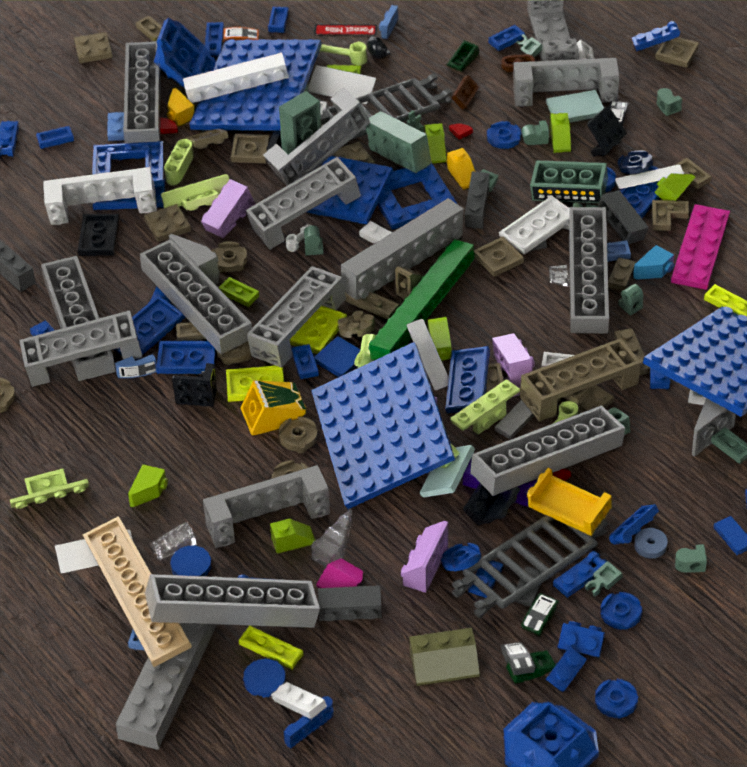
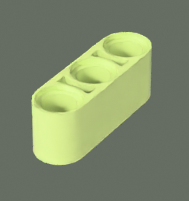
[164,139,194,185]

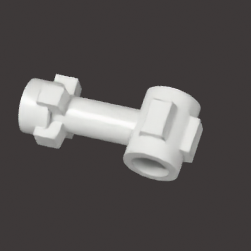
[286,224,311,252]

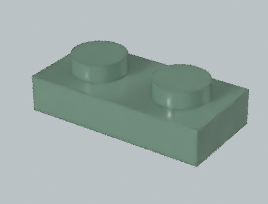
[711,427,747,464]

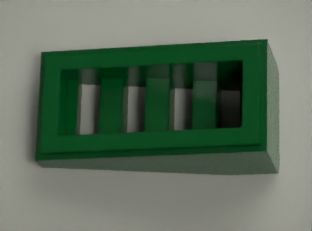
[447,40,479,72]

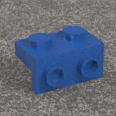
[558,621,606,658]

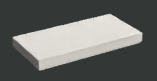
[499,196,569,255]

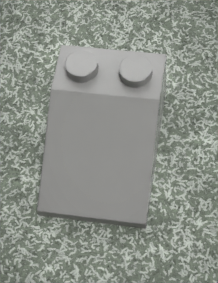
[169,234,220,285]
[692,398,736,457]

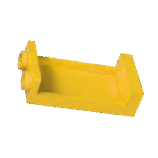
[527,467,612,536]

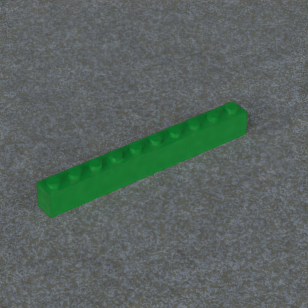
[368,239,474,360]

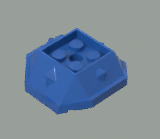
[154,18,216,88]
[504,702,599,767]

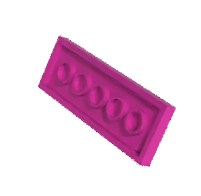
[671,204,730,290]

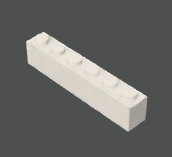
[183,53,289,103]

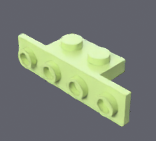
[161,174,229,211]
[451,380,520,435]
[10,469,89,509]

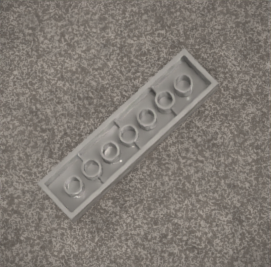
[123,41,161,143]
[341,198,463,300]
[569,207,609,334]
[140,239,252,355]
[41,256,115,381]
[470,405,625,496]
[145,574,320,628]
[116,623,217,750]

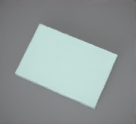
[546,90,604,123]
[420,445,475,498]

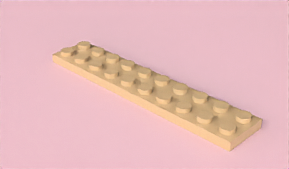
[83,516,192,667]

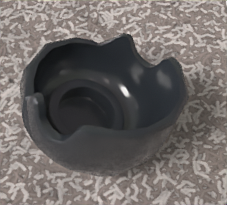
[367,34,391,59]

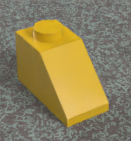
[167,88,195,126]
[447,148,475,190]

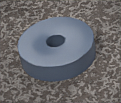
[634,528,667,559]

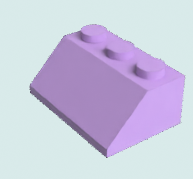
[401,521,448,593]

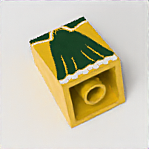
[240,380,306,435]

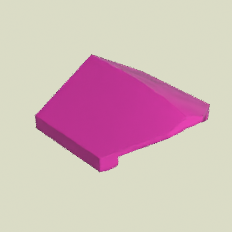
[316,558,363,588]

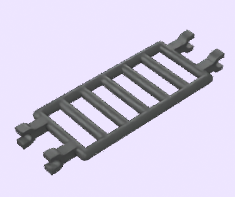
[321,73,452,140]
[452,515,608,619]

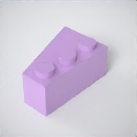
[201,179,255,238]
[492,333,535,397]

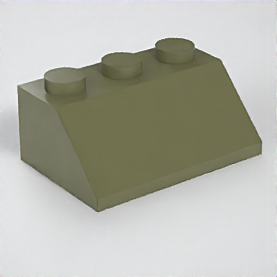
[409,628,480,686]

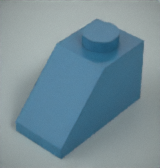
[633,245,674,280]

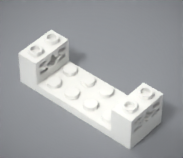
[43,167,157,225]

